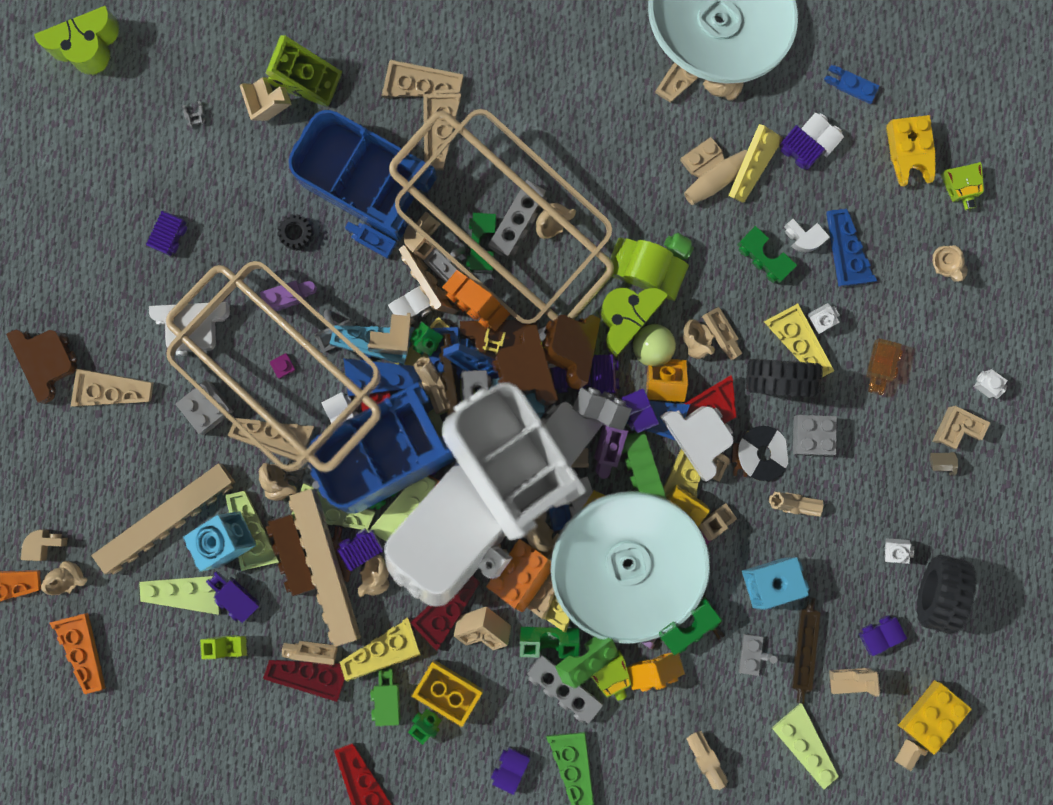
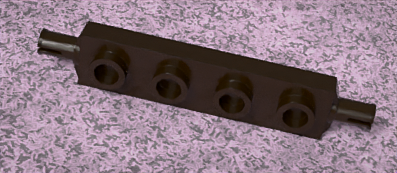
[439,334,462,417]
[791,597,821,704]

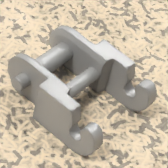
[182,101,206,128]

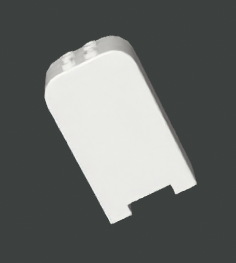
[442,383,586,540]
[385,462,506,606]

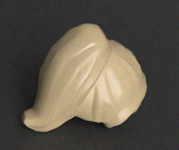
[703,80,743,101]
[536,203,576,239]
[933,245,968,282]
[683,320,715,359]
[258,463,298,501]
[523,511,553,553]
[358,554,389,597]
[41,561,87,595]

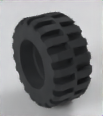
[746,359,823,397]
[916,554,977,634]

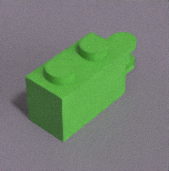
[371,668,401,726]

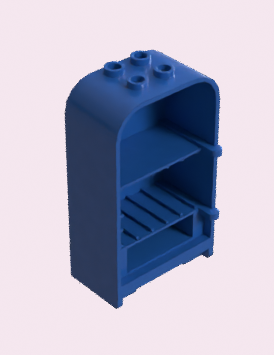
[288,110,437,242]
[307,382,457,514]

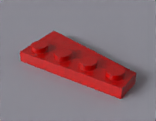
[334,743,392,805]

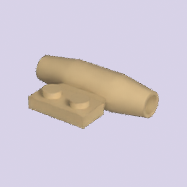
[680,137,747,205]

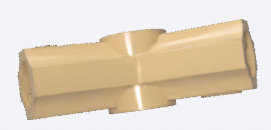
[414,357,450,414]
[769,492,823,517]
[686,731,728,790]

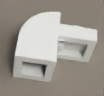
[784,219,830,252]

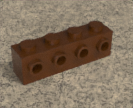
[266,514,315,596]

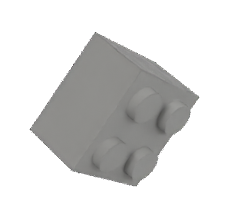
[176,380,234,435]
[793,415,837,456]

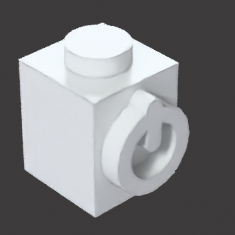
[807,303,840,334]
[974,369,1007,399]
[885,538,914,564]
[478,546,512,579]

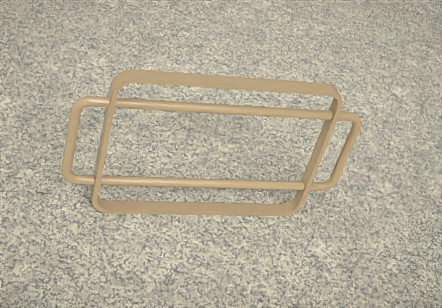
[389,109,614,324]
[166,261,381,472]

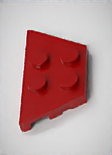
[684,375,736,424]

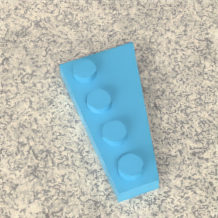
[329,325,415,365]

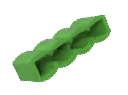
[622,431,666,499]

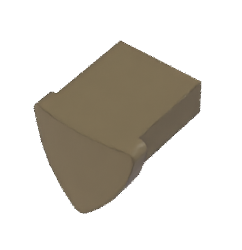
[930,452,958,476]

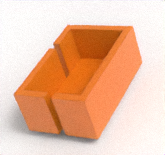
[442,270,510,331]
[486,539,551,613]

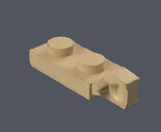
[702,307,742,360]
[282,641,338,665]

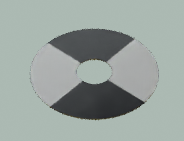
[738,426,788,481]

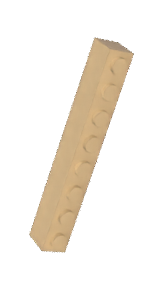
[91,463,236,575]
[289,489,361,647]

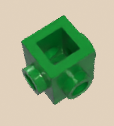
[409,322,443,356]
[408,708,442,745]

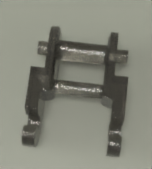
[283,459,308,485]

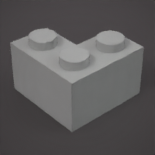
[572,387,632,430]

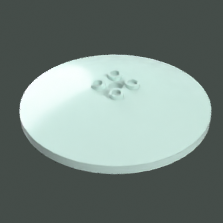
[648,0,798,83]
[551,492,709,643]

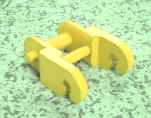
[483,328,506,355]

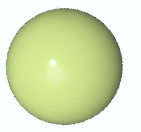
[633,324,676,367]

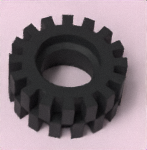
[277,214,313,250]

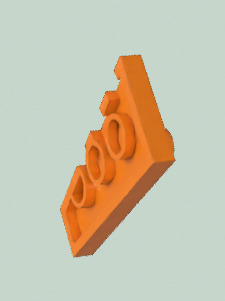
[0,570,41,601]
[50,613,106,694]

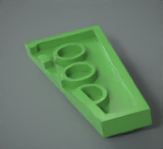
[546,732,594,805]

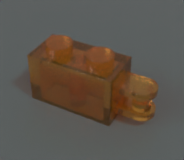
[866,338,903,396]

